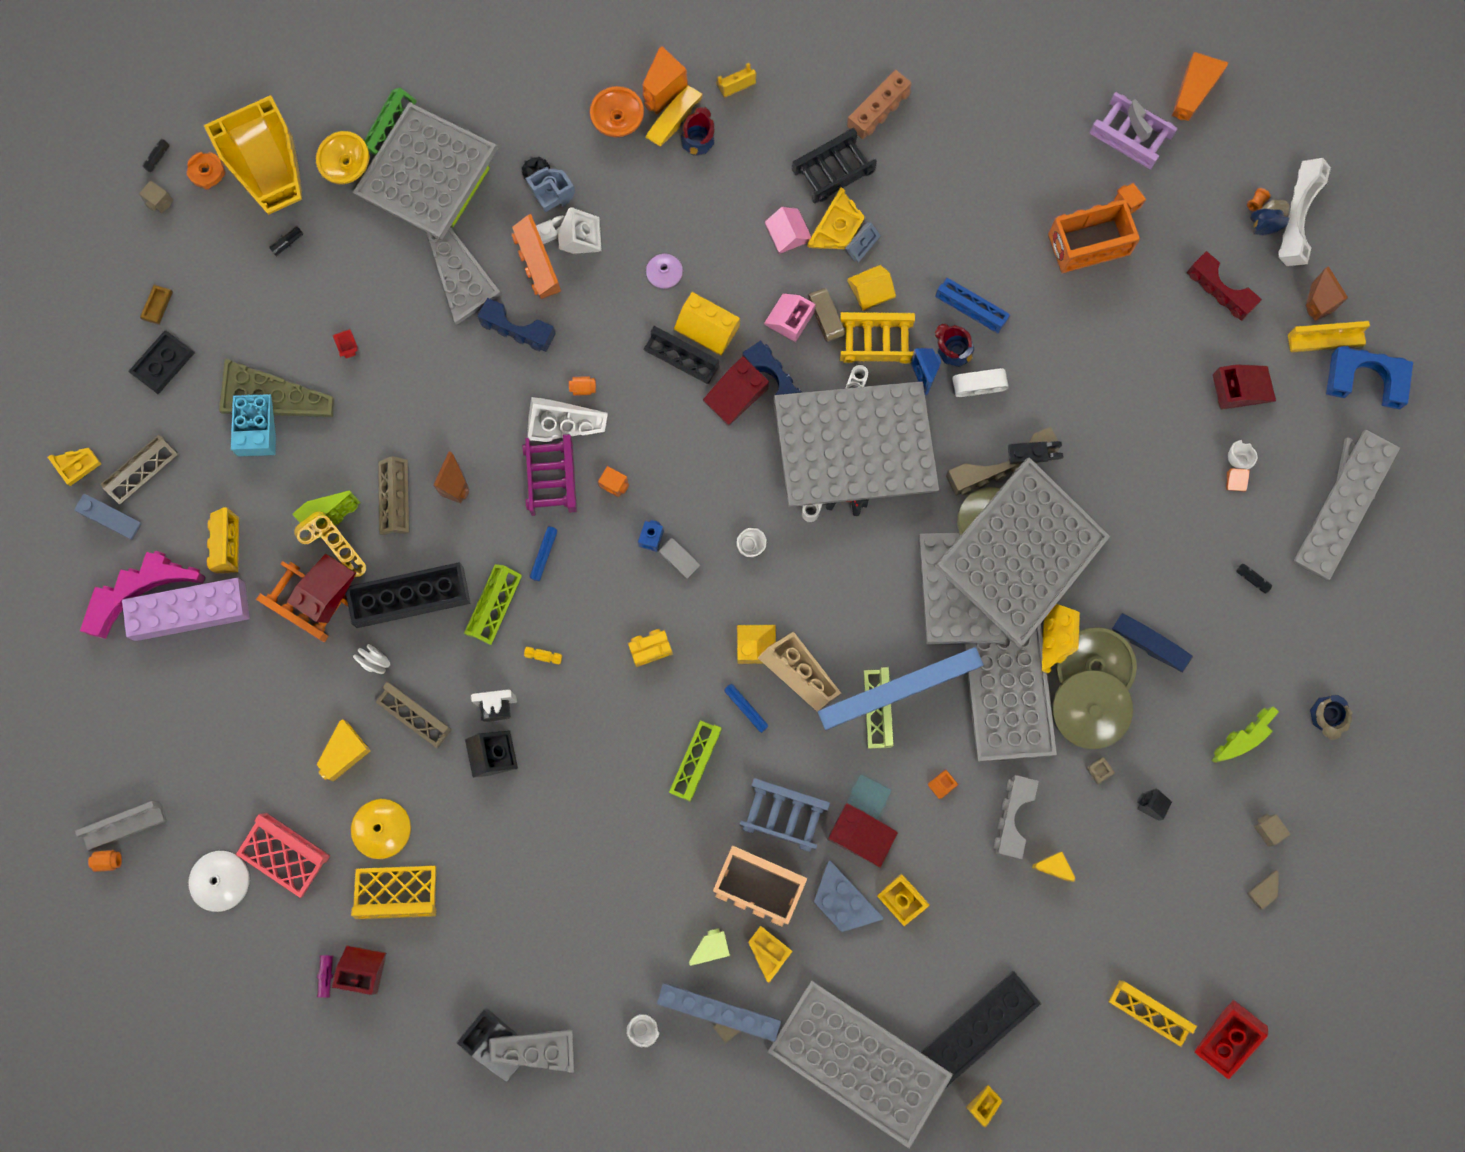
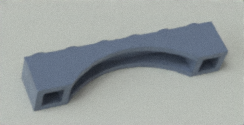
[657,983,781,1042]

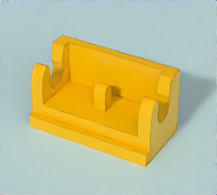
[716,63,756,98]

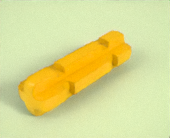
[524,647,562,665]

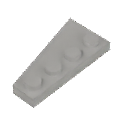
[489,1030,574,1073]

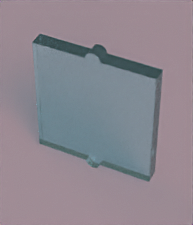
[846,774,891,819]

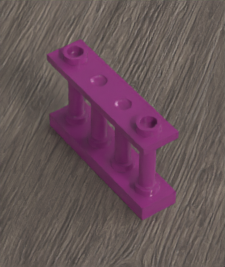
[522,434,577,516]

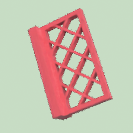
[236,813,330,898]

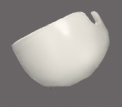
[1228,440,1258,469]
[736,528,767,557]
[627,1015,659,1047]

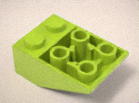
[292,490,361,540]

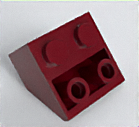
[332,946,386,995]

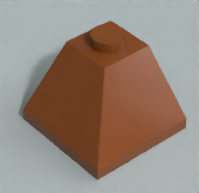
[1306,266,1348,321]
[433,451,469,504]

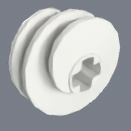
[353,644,390,674]

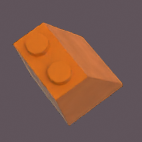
[643,46,687,115]

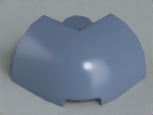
[525,167,575,212]

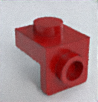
[332,329,359,359]

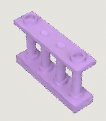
[1089,92,1178,170]

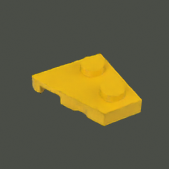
[48,448,101,486]
[748,926,792,983]

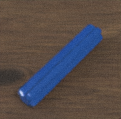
[530,527,557,581]
[724,684,768,733]

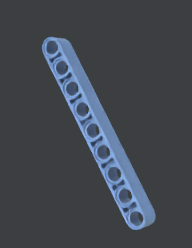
[818,647,984,730]

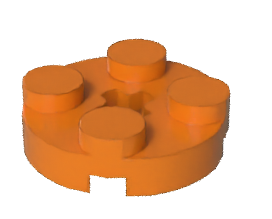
[186,152,225,190]

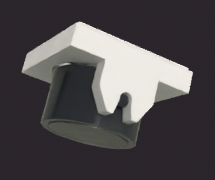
[471,689,517,721]

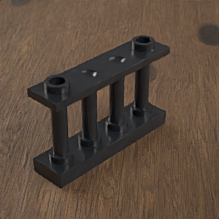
[792,128,877,204]

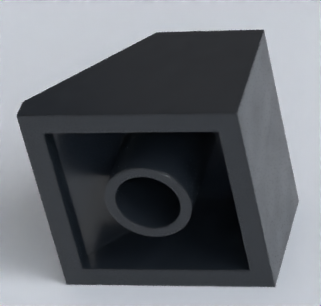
[465,730,518,778]

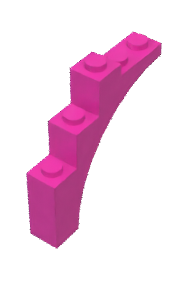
[80,551,205,639]

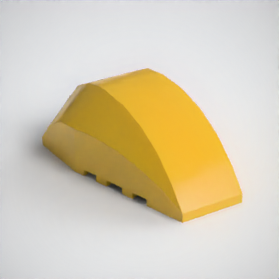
[204,95,302,215]

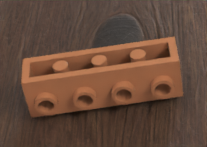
[847,70,912,139]

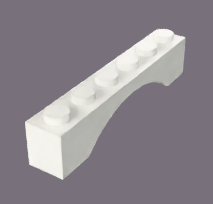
[1279,158,1331,266]

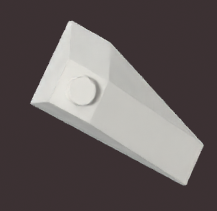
[527,397,608,442]

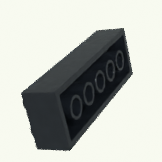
[346,562,471,628]

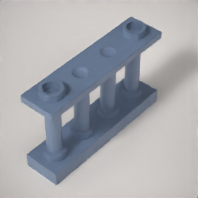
[740,778,830,852]

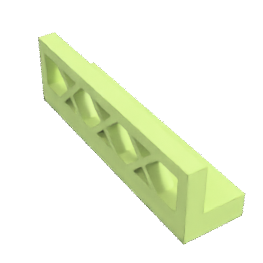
[864,667,893,749]

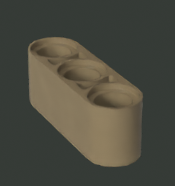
[808,288,845,342]

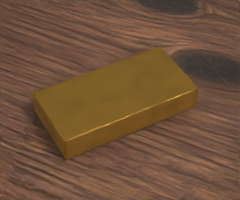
[140,285,173,325]

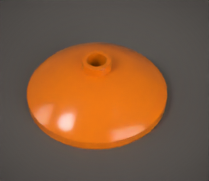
[590,86,644,137]

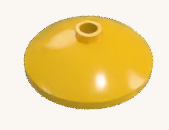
[316,131,369,184]
[351,799,411,859]

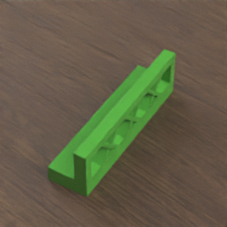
[364,87,417,156]

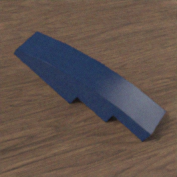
[1112,613,1193,673]

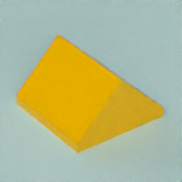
[847,265,896,311]
[877,874,930,926]

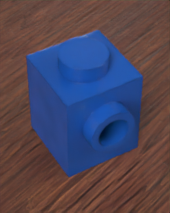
[638,520,664,552]

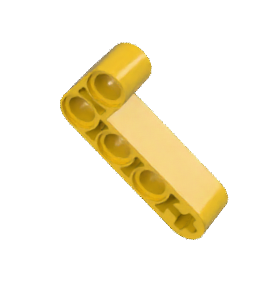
[294,511,366,577]

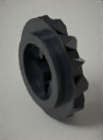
[522,156,550,180]

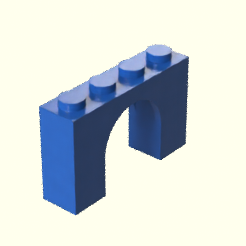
[1326,346,1413,409]

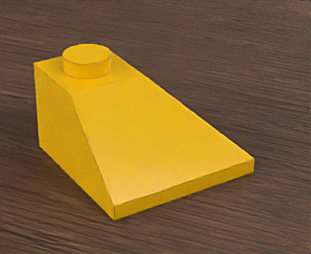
[737,625,776,664]

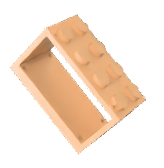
[713,845,807,927]

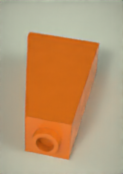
[1172,52,1229,121]

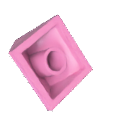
[765,207,811,254]

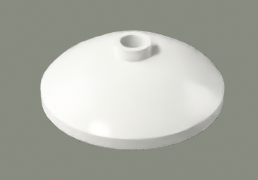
[189,851,250,912]

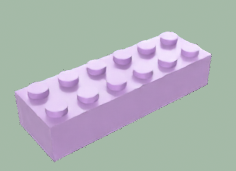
[122,578,250,641]

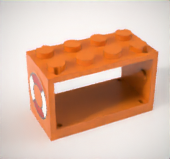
[1048,200,1140,273]

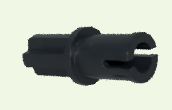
[269,226,303,257]

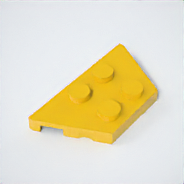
[807,187,865,249]
[1042,604,1080,673]

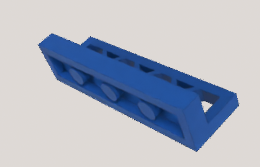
[935,278,1010,333]

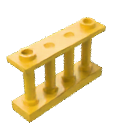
[840,312,915,364]

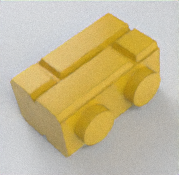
[628,629,673,667]

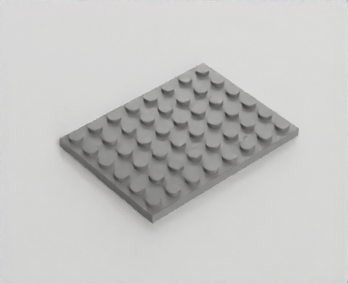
[774,381,939,507]
[935,458,1110,647]

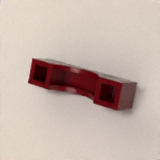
[1187,251,1262,321]

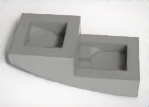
[1128,99,1153,142]
[658,538,700,579]

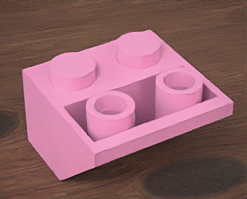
[764,294,815,342]

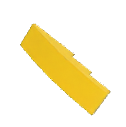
[646,85,703,147]

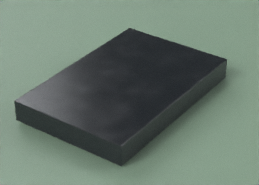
[128,330,195,395]

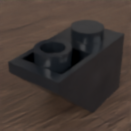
[1137,789,1172,821]

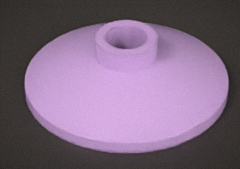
[646,254,683,289]

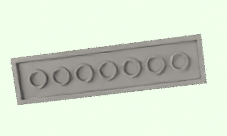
[1293,430,1400,580]

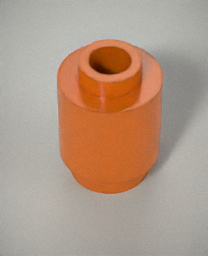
[569,376,596,396]
[88,850,122,872]

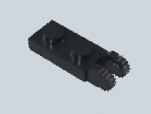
[1008,441,1064,464]

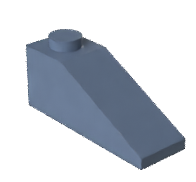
[74,494,142,540]

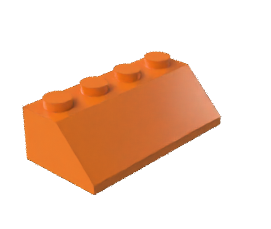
[511,214,561,299]

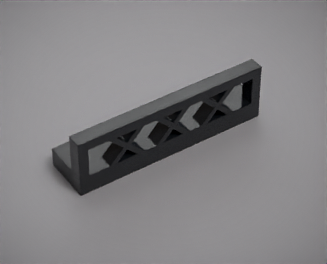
[644,326,719,384]

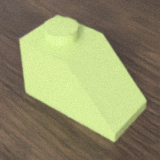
[689,928,730,966]

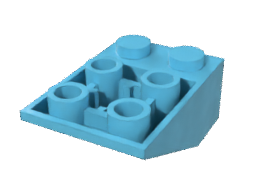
[231,394,276,456]

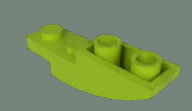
[1211,706,1279,763]

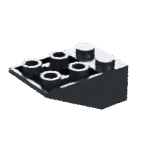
[457,1008,520,1082]

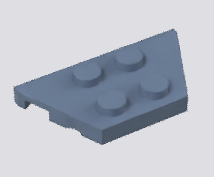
[814,861,883,932]

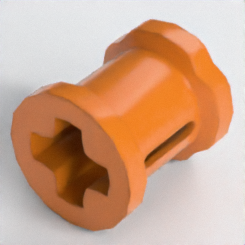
[1247,188,1271,212]

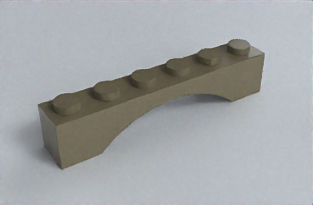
[946,427,1059,496]

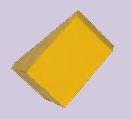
[1032,852,1075,882]
[965,1085,1003,1127]

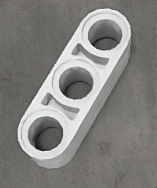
[952,368,1009,397]

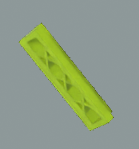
[464,564,522,645]
[669,720,722,802]

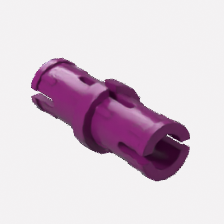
[317,955,334,998]

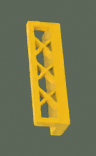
[1288,321,1370,352]
[1108,981,1197,1047]

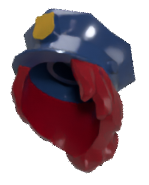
[680,107,715,156]
[935,323,975,367]

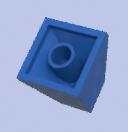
[910,348,941,395]

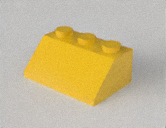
[674,292,740,356]
[207,507,239,574]

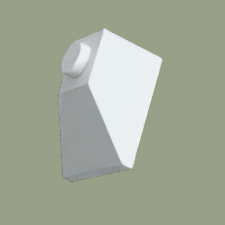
[558,208,601,254]

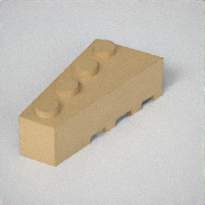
[758,632,841,712]

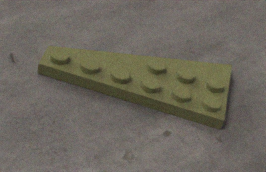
[219,358,335,417]

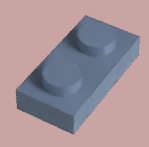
[845,222,881,262]

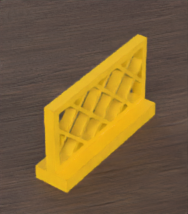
[351,866,437,919]

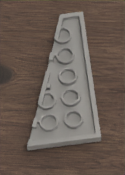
[427,227,501,325]

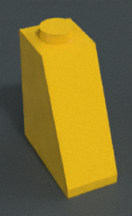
[317,719,371,782]

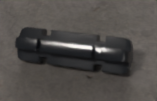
[142,139,170,172]
[1236,564,1272,594]

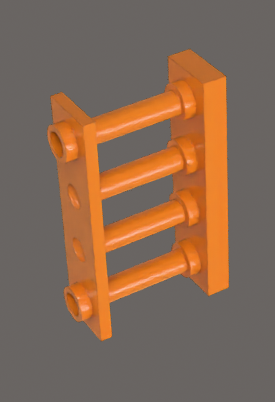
[256,561,348,643]

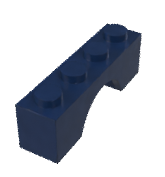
[477,298,556,352]
[742,341,802,395]

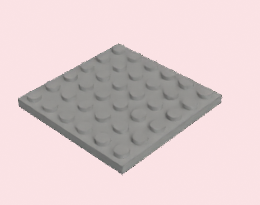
[353,102,498,240]

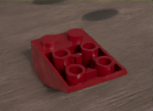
[1213,364,1276,410]

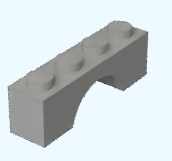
[993,775,1039,860]

